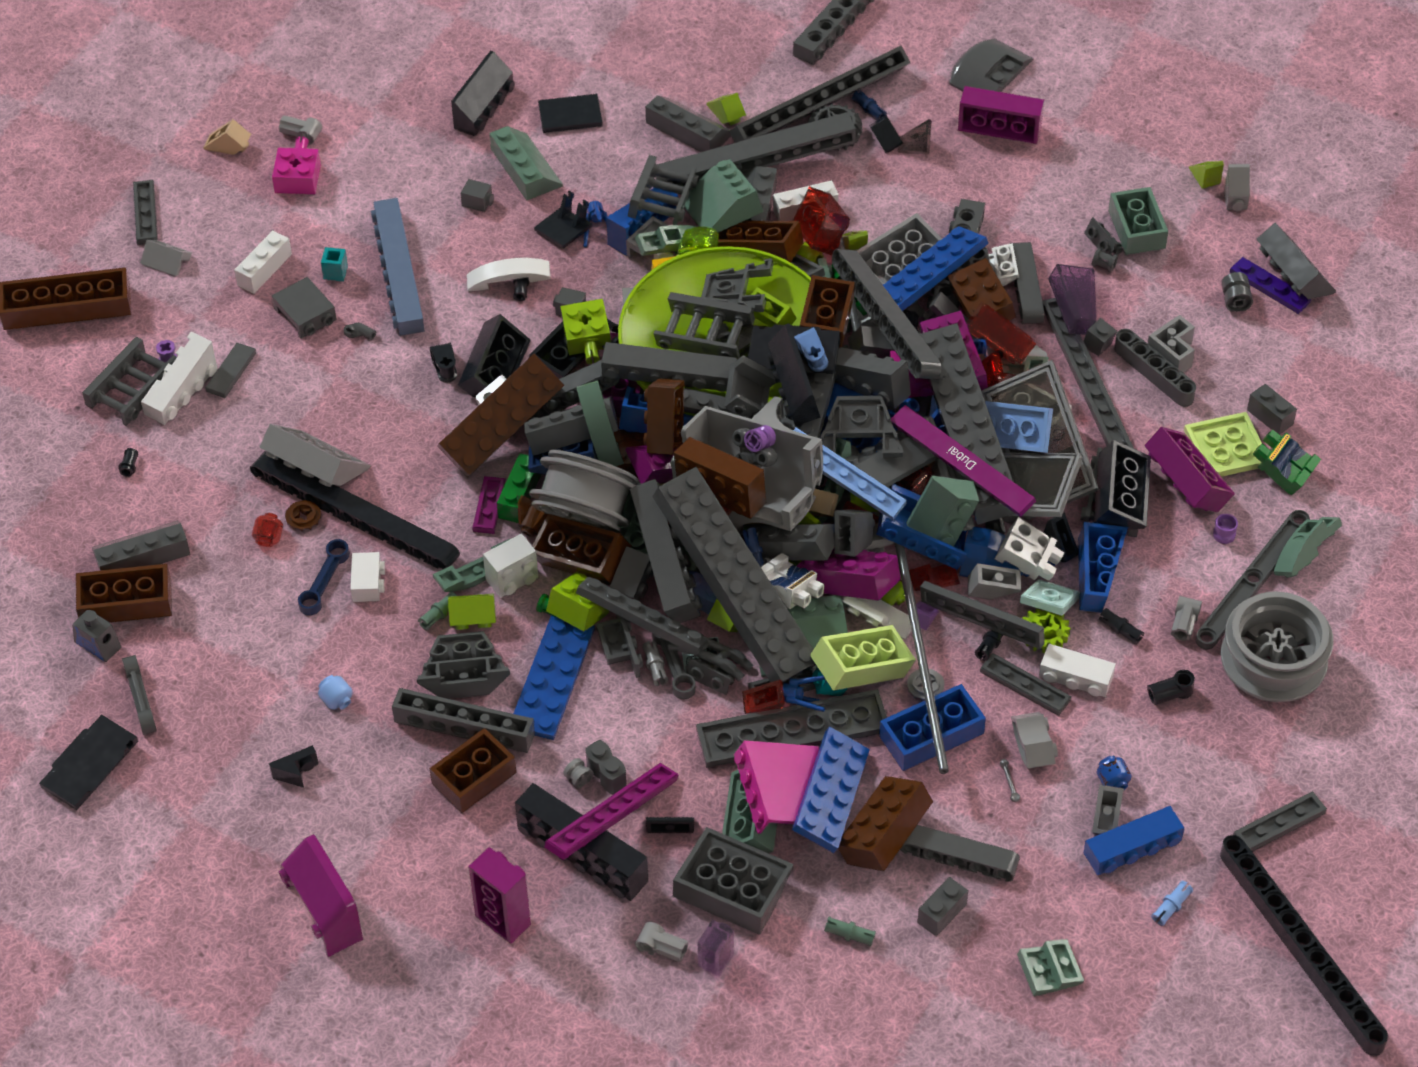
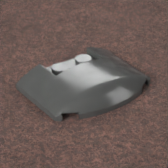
[949,38,1033,92]

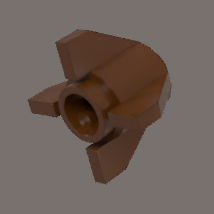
[518,495,548,537]

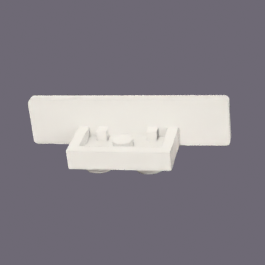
[829,594,912,639]

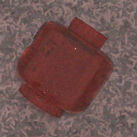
[252,513,283,547]

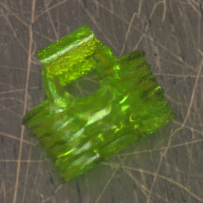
[678,226,719,255]

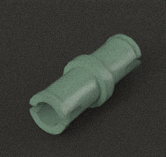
[418,592,457,630]
[824,916,876,946]

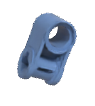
[794,327,828,372]

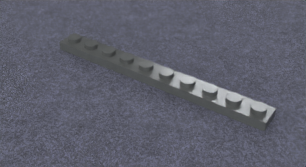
[1042,296,1134,449]

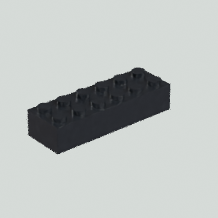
[515,783,649,901]

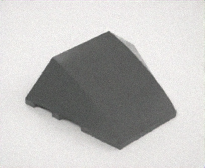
[417,631,510,699]

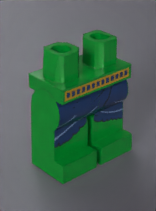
[1253,429,1321,495]

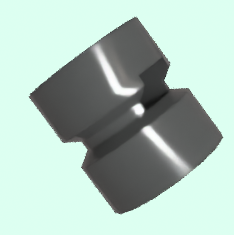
[1221,272,1253,312]

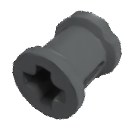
[1092,248,1118,273]

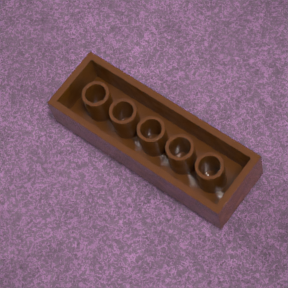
[0,267,131,330]
[437,354,564,478]

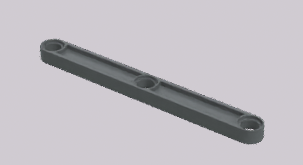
[1196,510,1310,650]

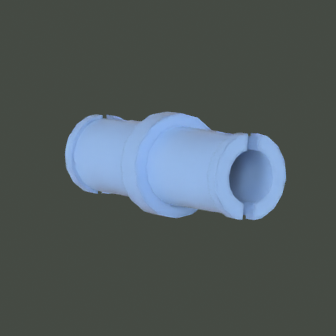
[1151,881,1193,926]

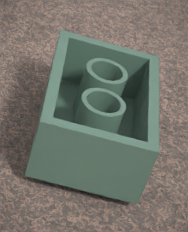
[1108,187,1168,255]

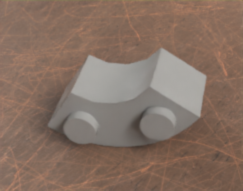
[1011,712,1058,768]

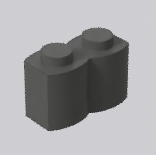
[585,740,627,795]

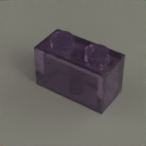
[697,920,734,977]

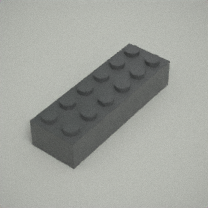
[630,479,702,623]

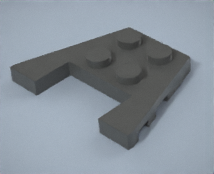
[701,258,774,312]
[820,396,903,458]

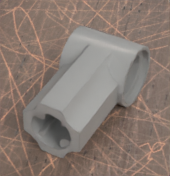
[279,115,323,144]
[1171,596,1202,641]
[635,922,688,962]

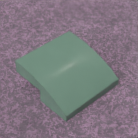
[1017,939,1084,996]

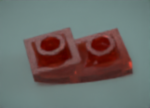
[909,564,960,591]

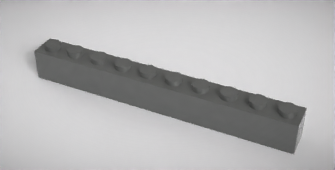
[729,45,911,143]
[655,112,857,187]

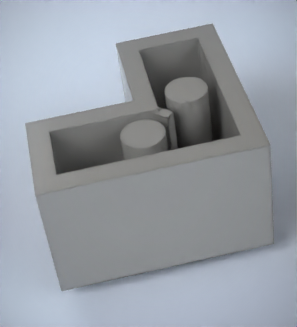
[1148,315,1195,373]

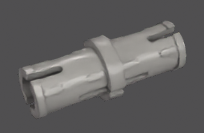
[642,641,668,686]

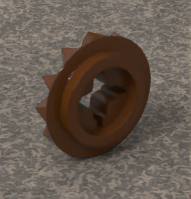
[285,500,321,532]

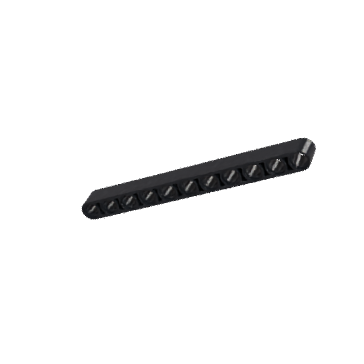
[250,451,460,570]
[1220,835,1388,1056]

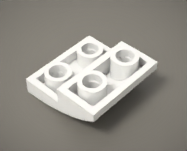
[988,243,1019,286]

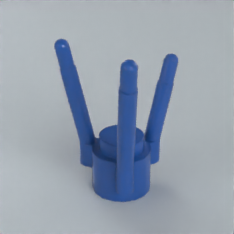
[583,201,607,248]
[782,675,825,712]

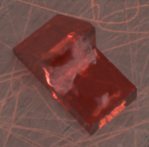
[981,352,1016,400]

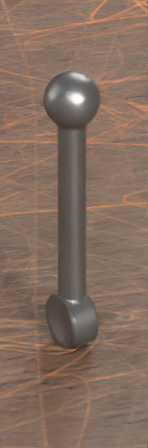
[1000,759,1020,802]

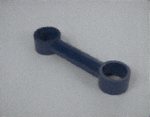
[298,539,350,615]

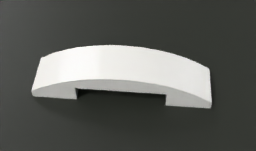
[467,258,550,291]

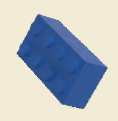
[879,684,986,771]

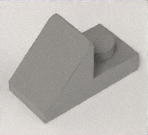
[1092,785,1123,834]

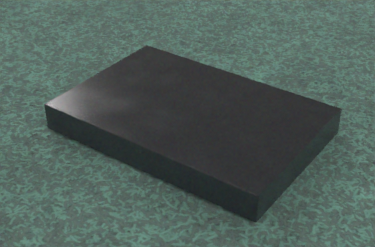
[538,94,603,133]

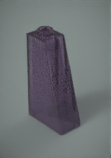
[1048,264,1096,335]

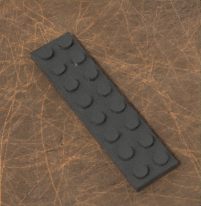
[696,689,887,768]

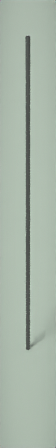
[829,206,949,774]

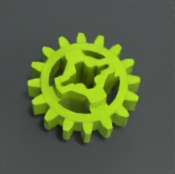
[1022,608,1070,653]

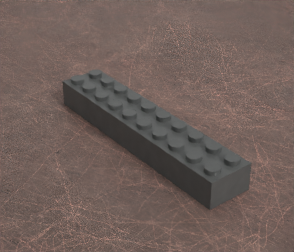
[920,323,1015,525]
[652,467,816,690]

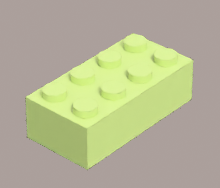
[810,625,916,691]

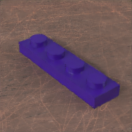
[1230,257,1311,314]

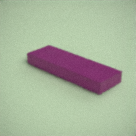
[472,476,506,534]

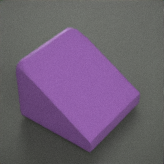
[916,601,939,630]

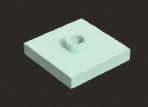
[1020,579,1080,616]

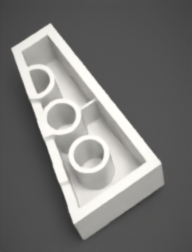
[141,331,218,425]

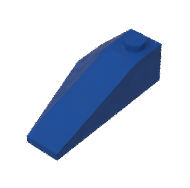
[959,526,1055,577]

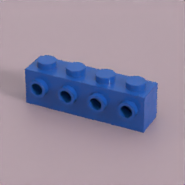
[1083,806,1185,876]

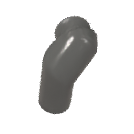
[343,322,377,340]

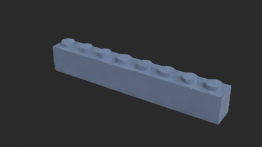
[371,198,425,336]

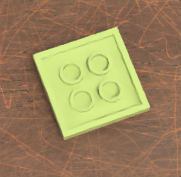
[1184,412,1262,477]

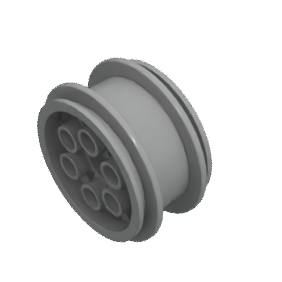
[529,450,638,534]
[1221,592,1334,702]

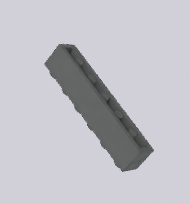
[601,342,737,392]

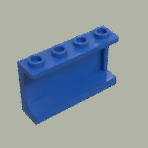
[876,484,973,570]

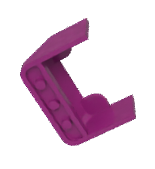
[278,834,363,957]

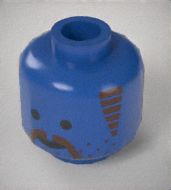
[1096,756,1132,791]

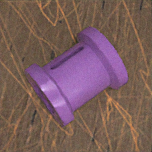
[156,340,177,363]

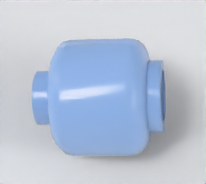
[318,675,353,710]

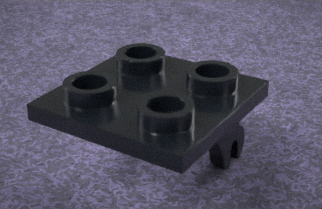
[534,190,592,249]

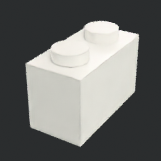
[351,552,385,602]

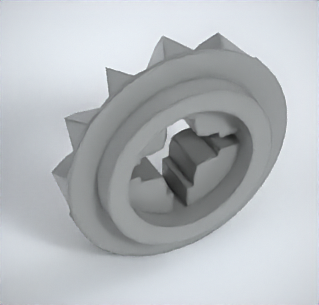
[907,669,945,701]

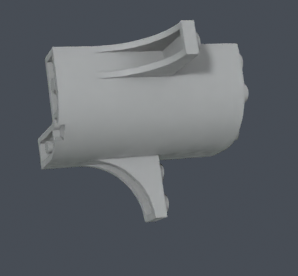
[671,396,823,538]

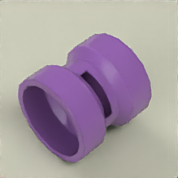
[744,425,776,452]
[1213,514,1238,544]

